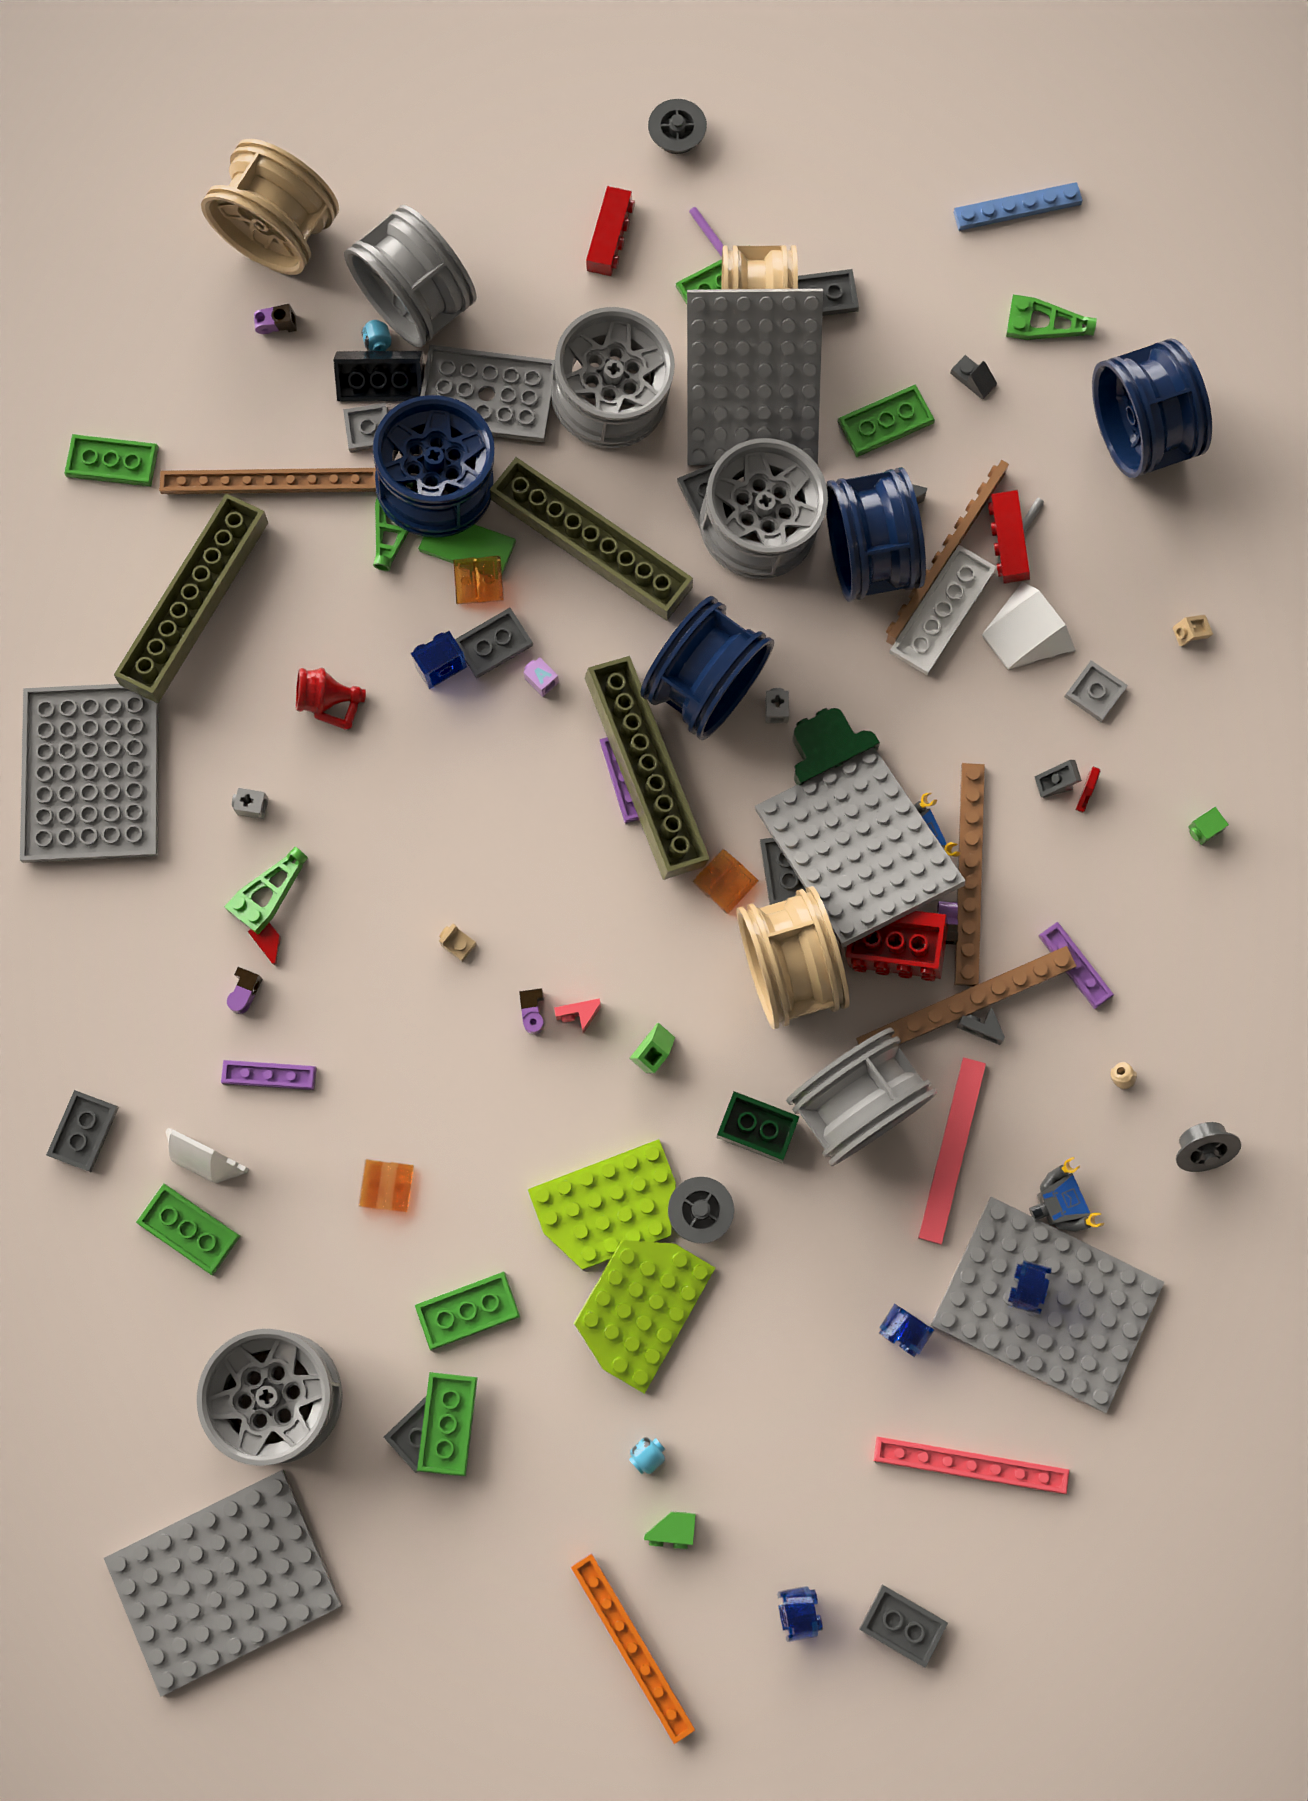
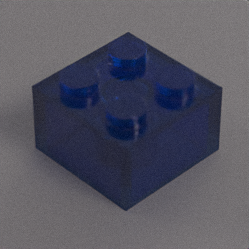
[411,631,467,689]

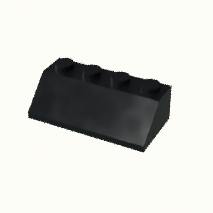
[333,351,424,401]

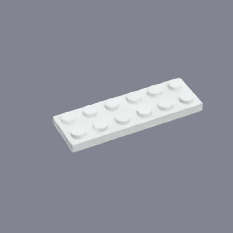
[889,545,996,675]

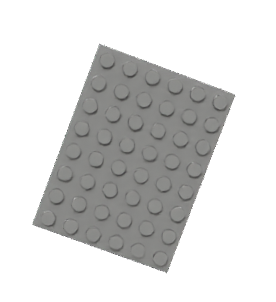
[687,289,823,465]
[20,684,159,863]
[755,747,965,947]
[930,1197,1164,1413]
[104,1470,342,1697]

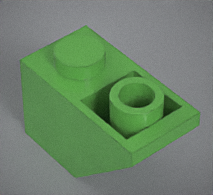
[629,1023,676,1073]
[644,1511,696,1549]

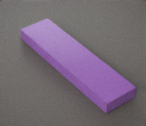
[600,737,639,824]
[1038,922,1114,1009]
[221,1060,317,1090]

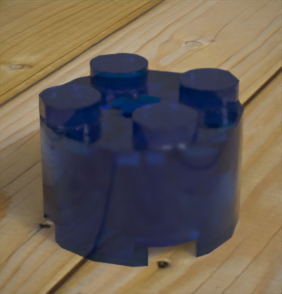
[1008,1260,1052,1315]
[879,1303,934,1357]
[777,1586,823,1642]

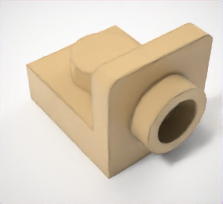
[1173,615,1213,646]
[439,924,476,962]

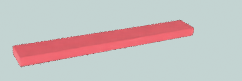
[918,1057,986,1245]
[873,1437,1069,1494]

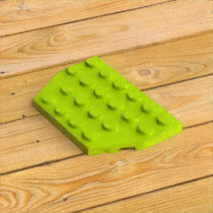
[528,1139,676,1270]
[574,1240,715,1394]

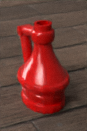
[296,668,366,731]

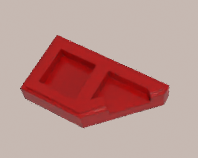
[1075,766,1101,813]
[248,922,281,965]

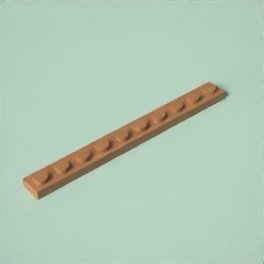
[886,460,1009,646]
[159,468,376,494]
[954,763,985,986]
[856,946,1077,1046]

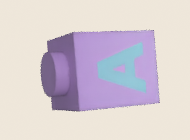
[523,657,559,697]

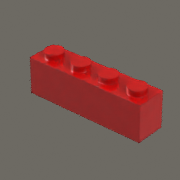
[586,186,635,276]
[988,490,1030,584]

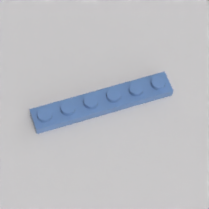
[953,182,1083,231]

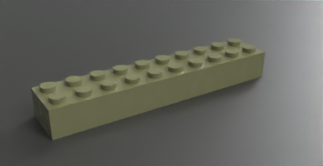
[489,457,693,621]
[114,493,268,704]
[585,656,710,880]

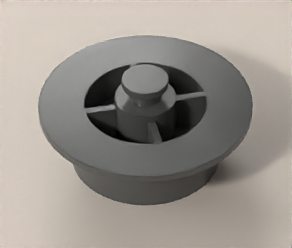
[648,99,707,154]
[1176,1122,1241,1172]
[668,1177,734,1243]

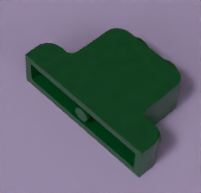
[793,708,880,786]

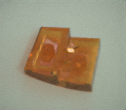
[453,556,504,604]
[692,849,759,914]
[358,1159,414,1212]

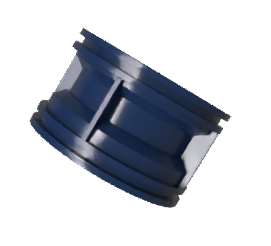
[1092,338,1212,478]
[373,395,495,538]
[826,467,926,602]
[640,596,774,740]

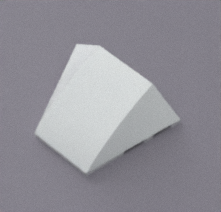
[982,581,1075,670]
[166,1128,249,1184]

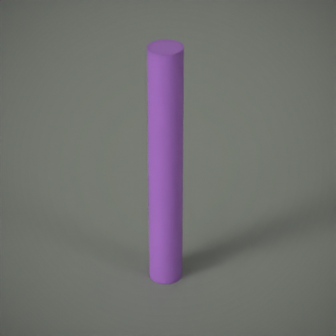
[689,207,724,257]

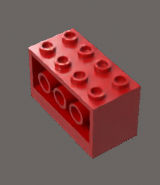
[845,911,949,981]

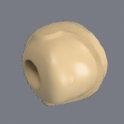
[1110,1062,1137,1089]

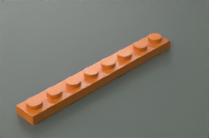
[571,1553,695,1744]

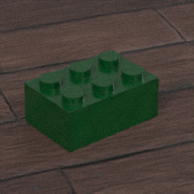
[716,1091,800,1163]

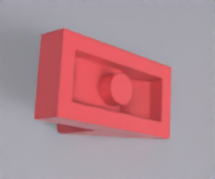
[554,998,601,1033]

